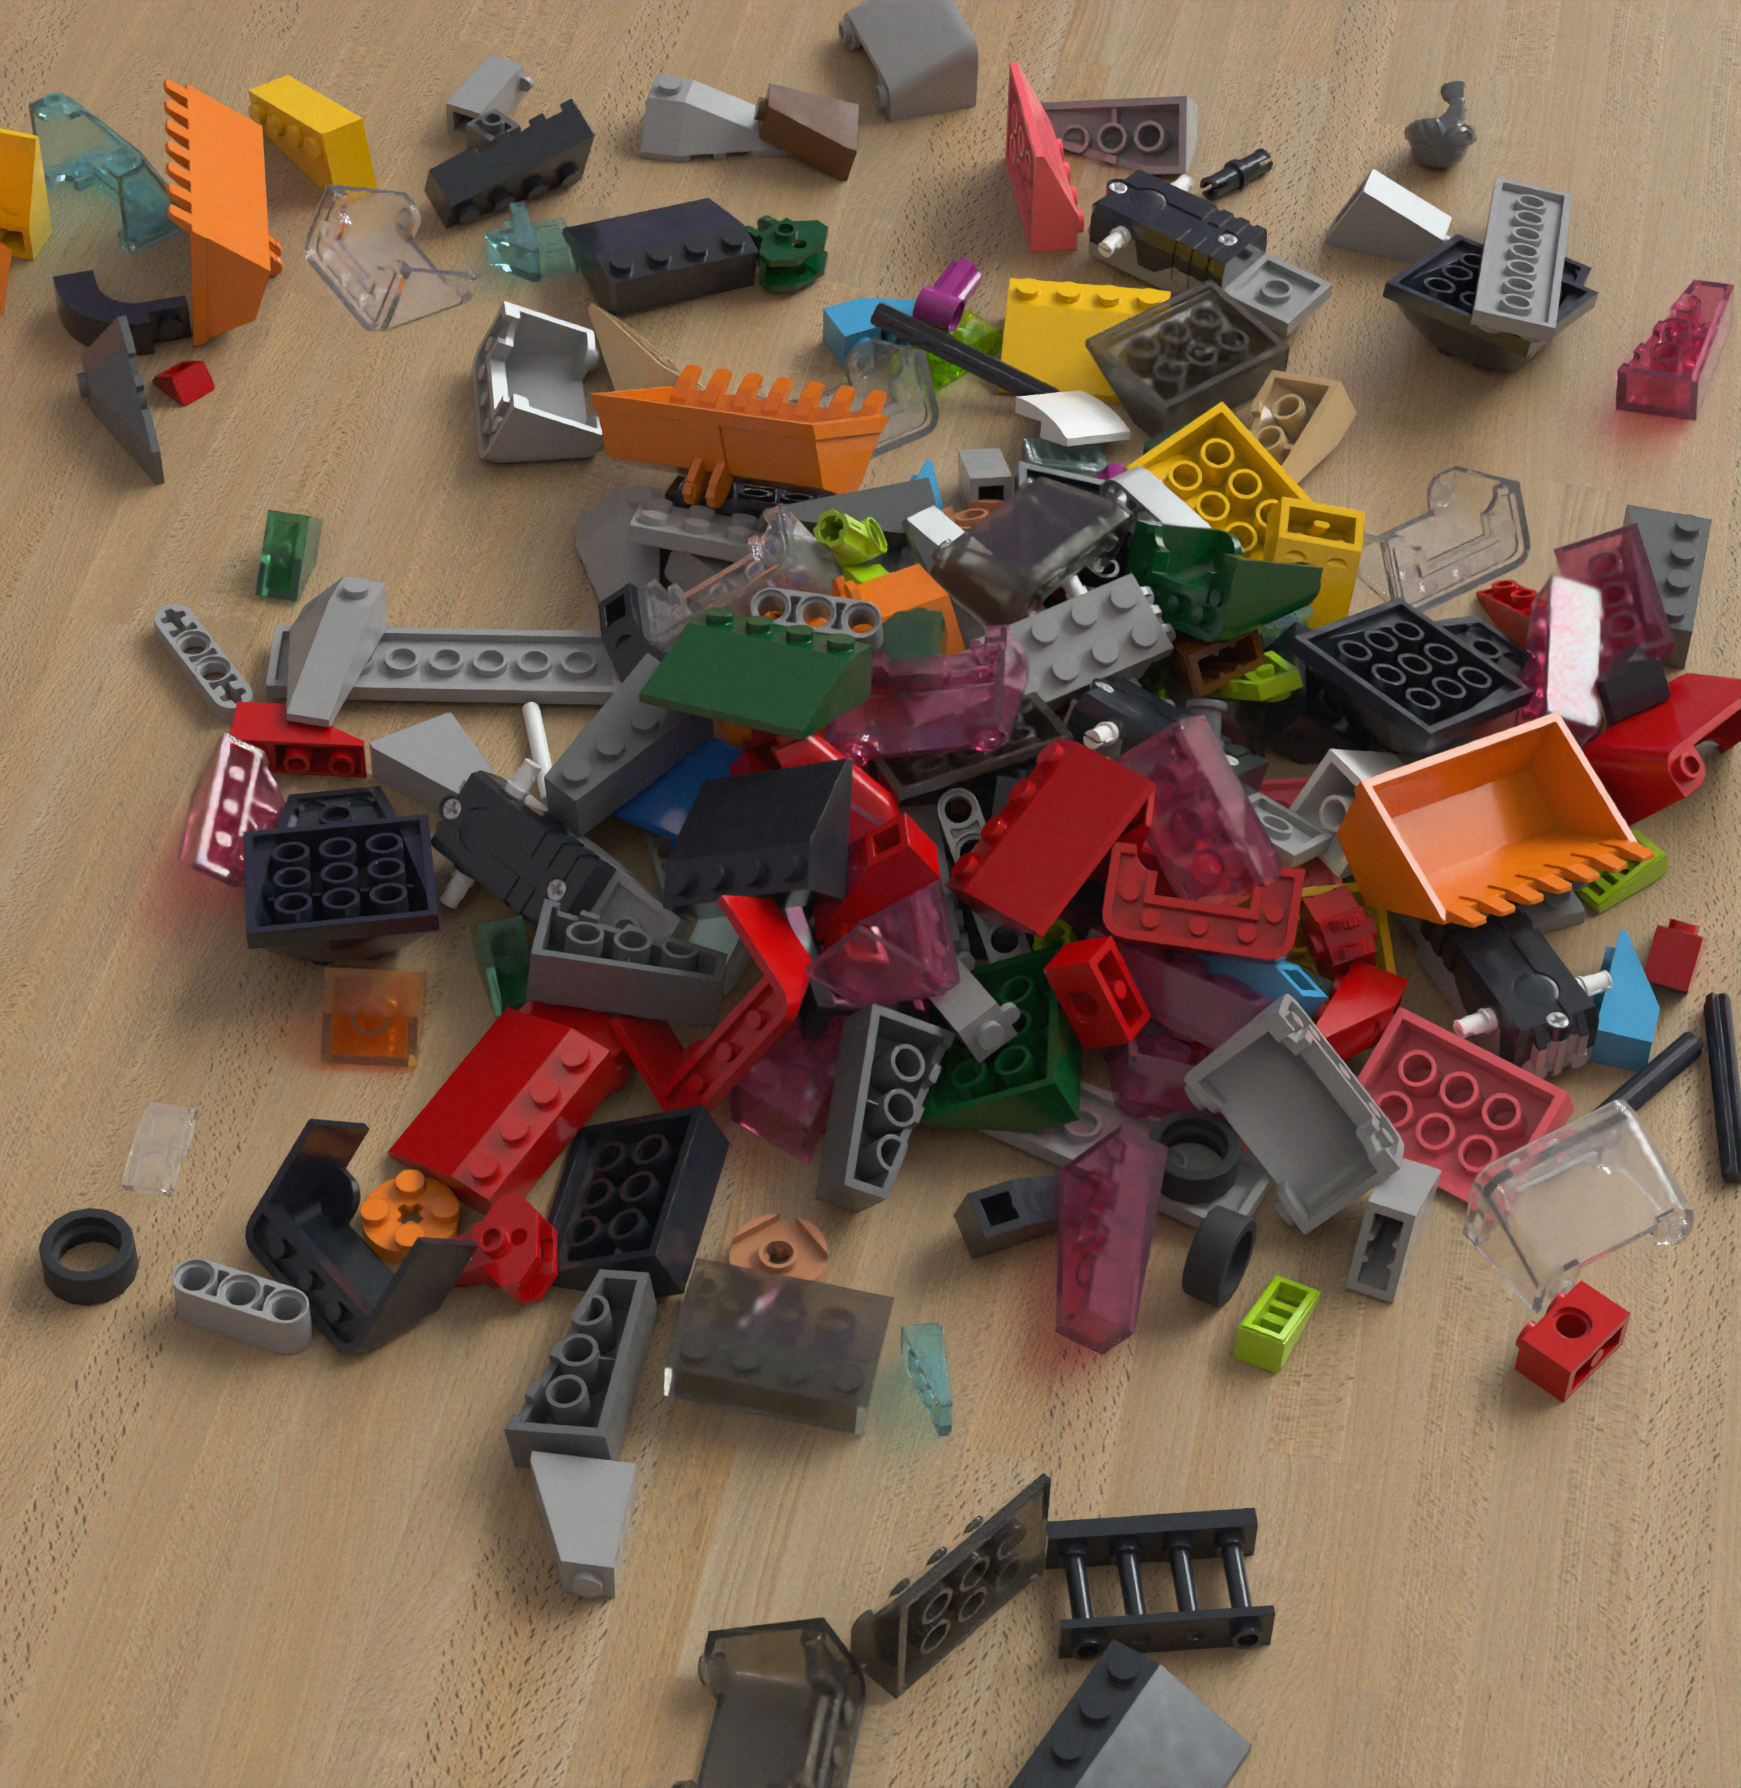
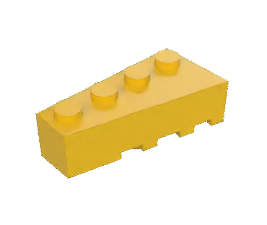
[248,75,377,205]

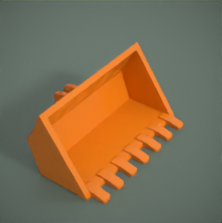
[163,79,283,347]
[591,364,889,509]

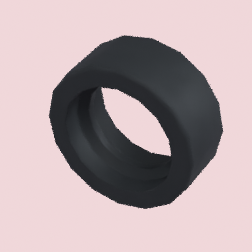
[1145,1109,1241,1204]
[1182,1206,1257,1306]
[39,1208,139,1306]

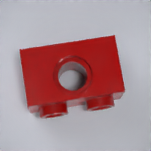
[1043,936,1152,1050]
[1515,1280,1631,1403]

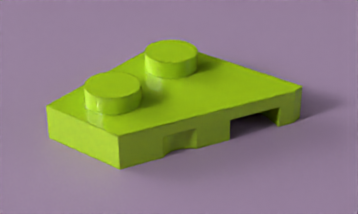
[1205,651,1303,702]

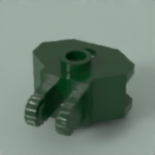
[745,215,828,292]

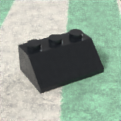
[1263,621,1369,764]

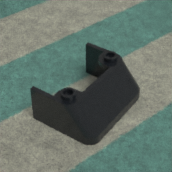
[245,1119,478,1354]

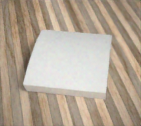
[1015,390,1131,446]

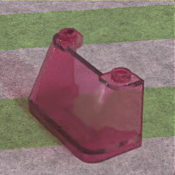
[825,625,1030,765]

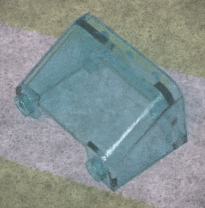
[29,92,186,254]

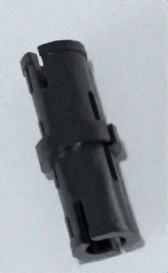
[1200,148,1273,201]

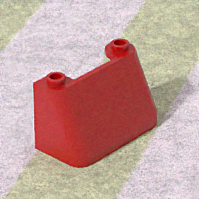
[1582,673,1741,827]
[741,728,901,840]
[1102,841,1305,964]

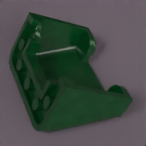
[1125,520,1323,643]

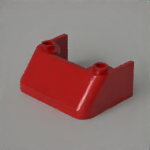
[609,895,812,1113]

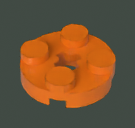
[360,1169,461,1264]

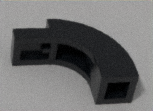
[53,270,192,356]

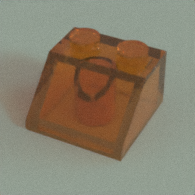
[320,965,427,1067]

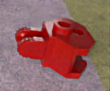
[1299,885,1378,990]
[449,1192,557,1306]

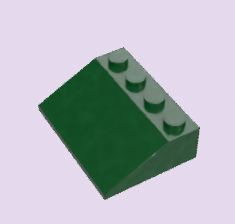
[639,607,872,740]
[922,943,1082,1133]

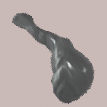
[1404,81,1477,169]

